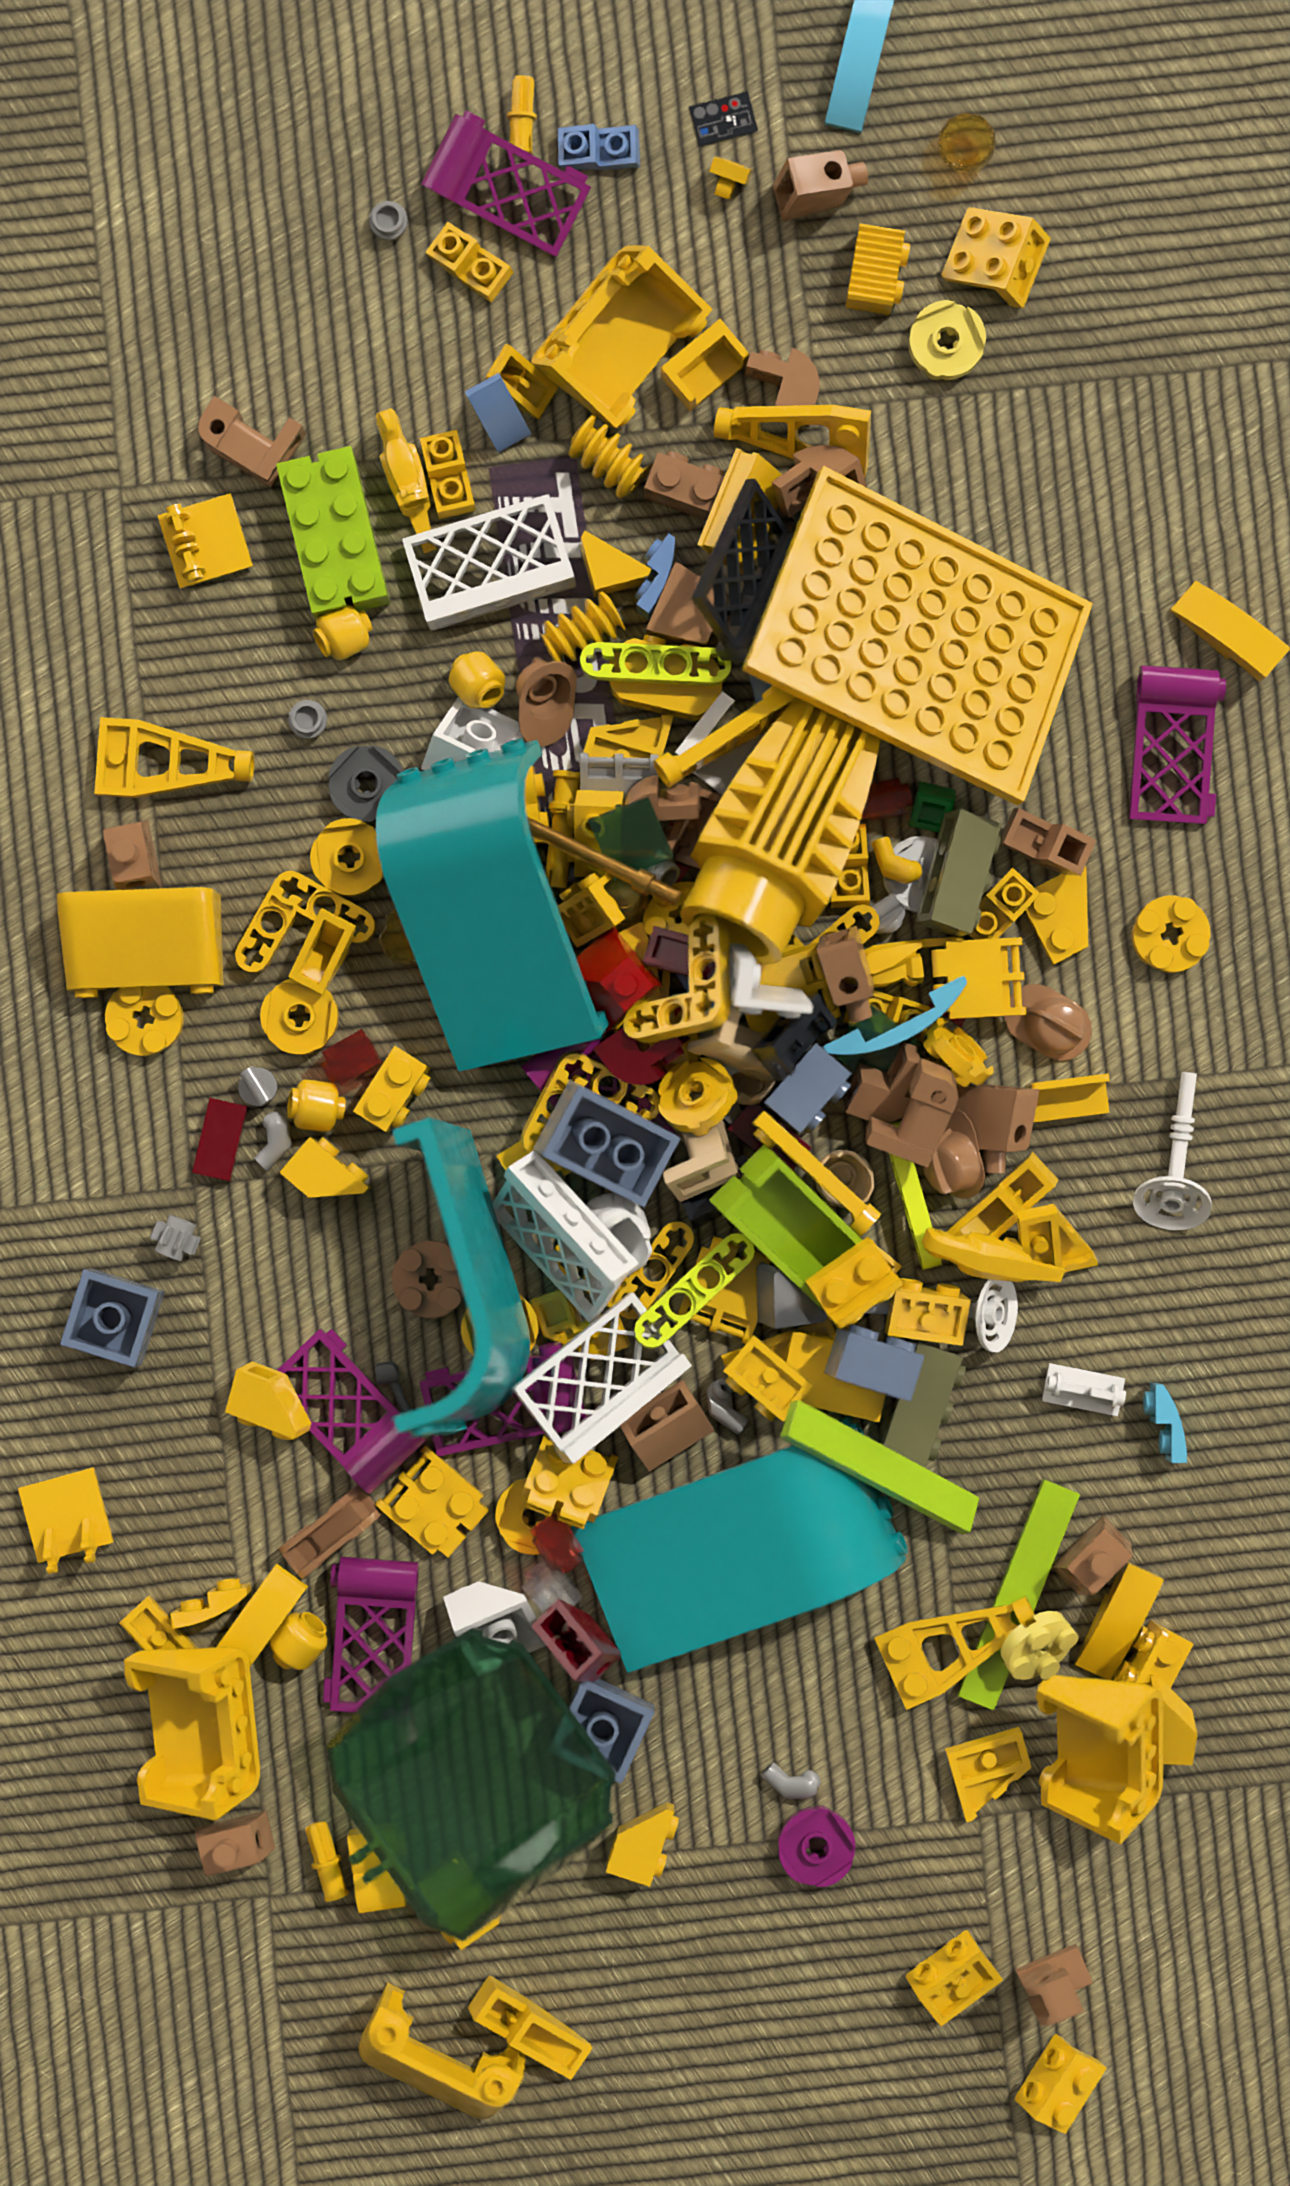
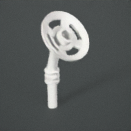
[1133,1072,1212,1230]
[864,1280,1018,1352]

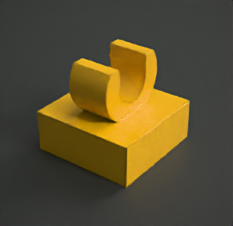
[709,156,753,200]

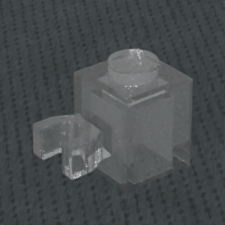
[522,1560,583,1614]

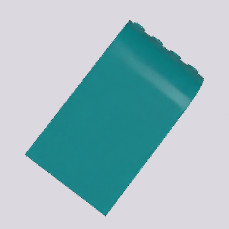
[376,738,609,1072]
[392,1117,530,1438]
[571,1415,908,1673]

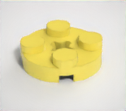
[908,300,986,380]
[1000,1611,1079,1680]

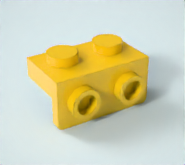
[1015,2034,1107,2134]

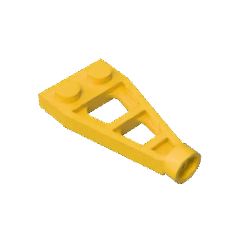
[714,405,871,477]
[653,686,797,788]
[94,717,255,798]
[751,1111,881,1237]
[874,1596,1036,1710]

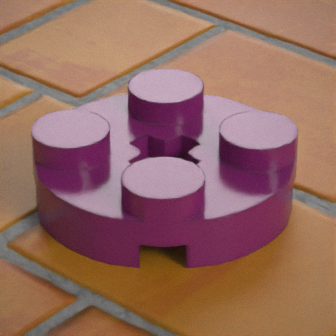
[778,1805,855,1887]

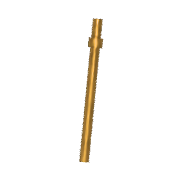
[527,817,682,906]

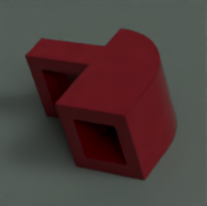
[594,1027,690,1085]

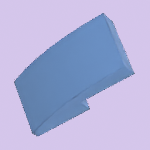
[558,124,640,170]
[465,373,531,452]
[635,533,675,620]

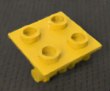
[157,493,253,589]

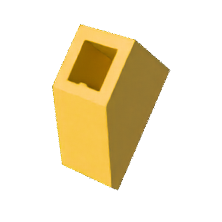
[279,1136,372,1198]
[225,1361,312,1440]
[1149,1676,1197,1766]
[606,1802,679,1887]

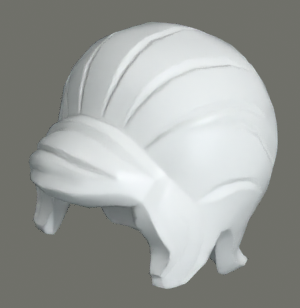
[585,1193,652,1271]

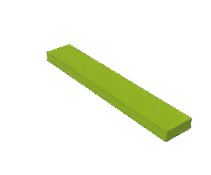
[780,1400,980,1534]
[957,1479,1080,1711]

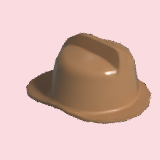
[516,657,577,746]
[1004,984,1092,1061]
[922,1108,985,1199]

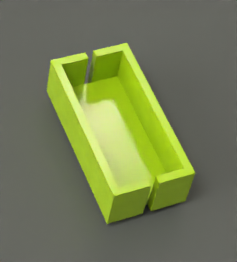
[276,446,391,620]
[710,1144,862,1310]

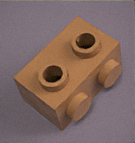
[644,451,725,521]
[620,1380,715,1472]

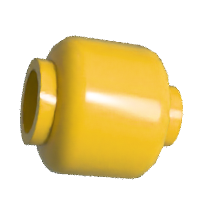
[313,604,373,661]
[448,651,506,709]
[287,1079,346,1132]
[269,1612,328,1670]

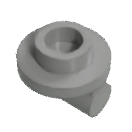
[861,892,905,934]
[238,1066,278,1107]

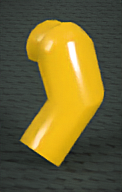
[871,837,922,884]

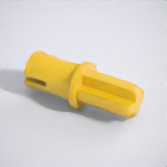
[507,75,537,156]
[305,1821,349,1902]

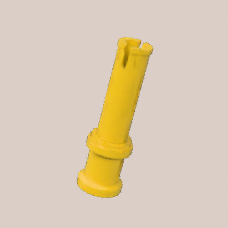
[545,770,580,889]

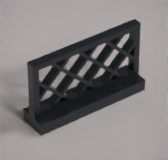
[691,479,794,661]

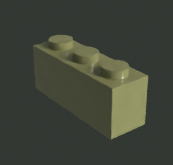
[915,809,1001,937]
[880,1340,966,1468]

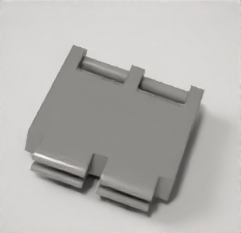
[580,753,658,801]

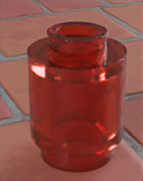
[861,777,913,823]
[530,1514,584,1575]

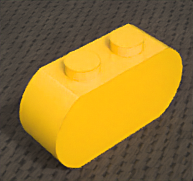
[608,635,722,722]

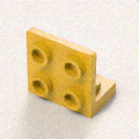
[941,207,1051,309]
[1114,1620,1194,1688]

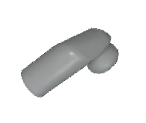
[254,1112,292,1171]
[707,1379,749,1435]
[761,1762,821,1799]

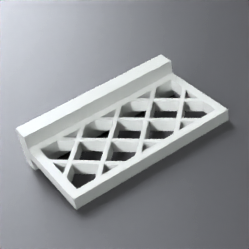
[402,494,576,631]
[492,1150,639,1323]
[511,1292,692,1464]

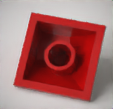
[576,927,663,1036]

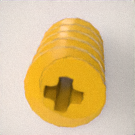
[569,413,653,498]
[539,591,626,662]

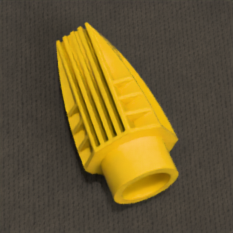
[680,698,881,964]

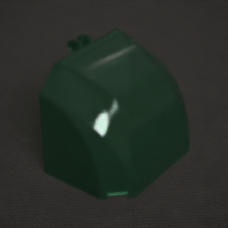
[326,1628,616,1941]

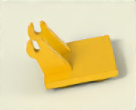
[18,1467,114,1574]

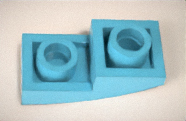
[1143,1382,1187,1463]

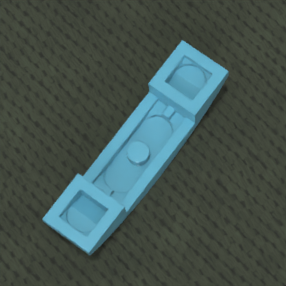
[825,0,894,134]
[823,975,967,1055]

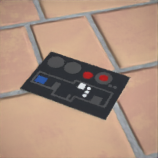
[689,91,758,146]

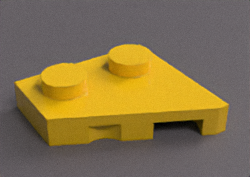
[579,714,674,767]
[1024,865,1088,965]
[1016,1204,1098,1281]
[945,1727,1032,1822]

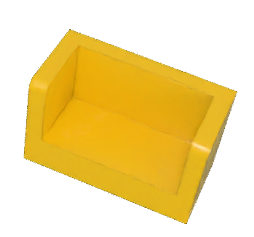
[661,319,749,412]

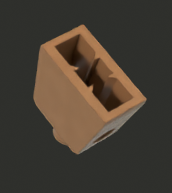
[772,150,868,222]
[646,562,731,647]
[103,820,163,890]
[817,926,874,1023]
[957,1084,1039,1173]
[1051,1516,1133,1596]
[194,1810,276,1876]

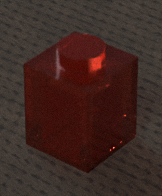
[320,1029,384,1087]

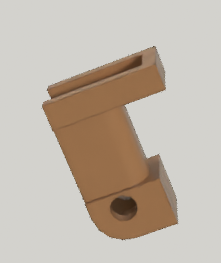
[198,396,306,489]
[865,1058,958,1168]
[278,1484,383,1580]
[1015,1943,1093,2026]

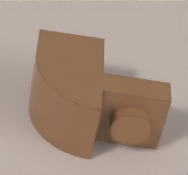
[745,348,820,427]
[772,445,867,518]
[621,775,700,850]
[1001,808,1096,876]
[843,1042,920,1122]

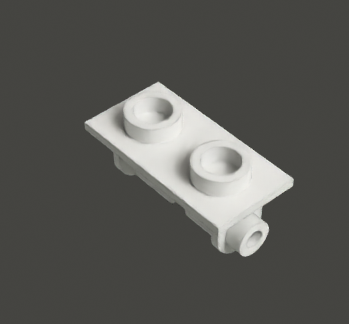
[1042,1363,1126,1416]

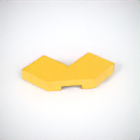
[530,1289,631,1360]

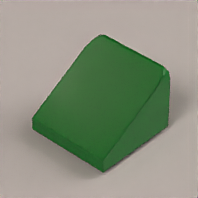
[908,781,956,833]

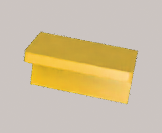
[1026,1073,1110,1123]

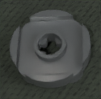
[329,745,403,824]

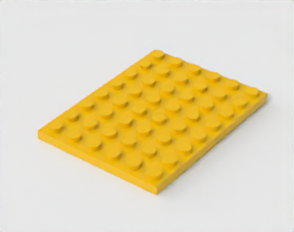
[742,466,1093,806]

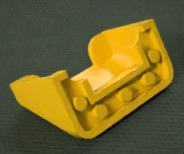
[531,245,713,428]
[57,887,224,998]
[124,1647,260,1821]
[1036,1675,1163,1845]
[359,1982,526,2119]

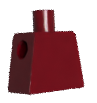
[531,1599,621,1682]

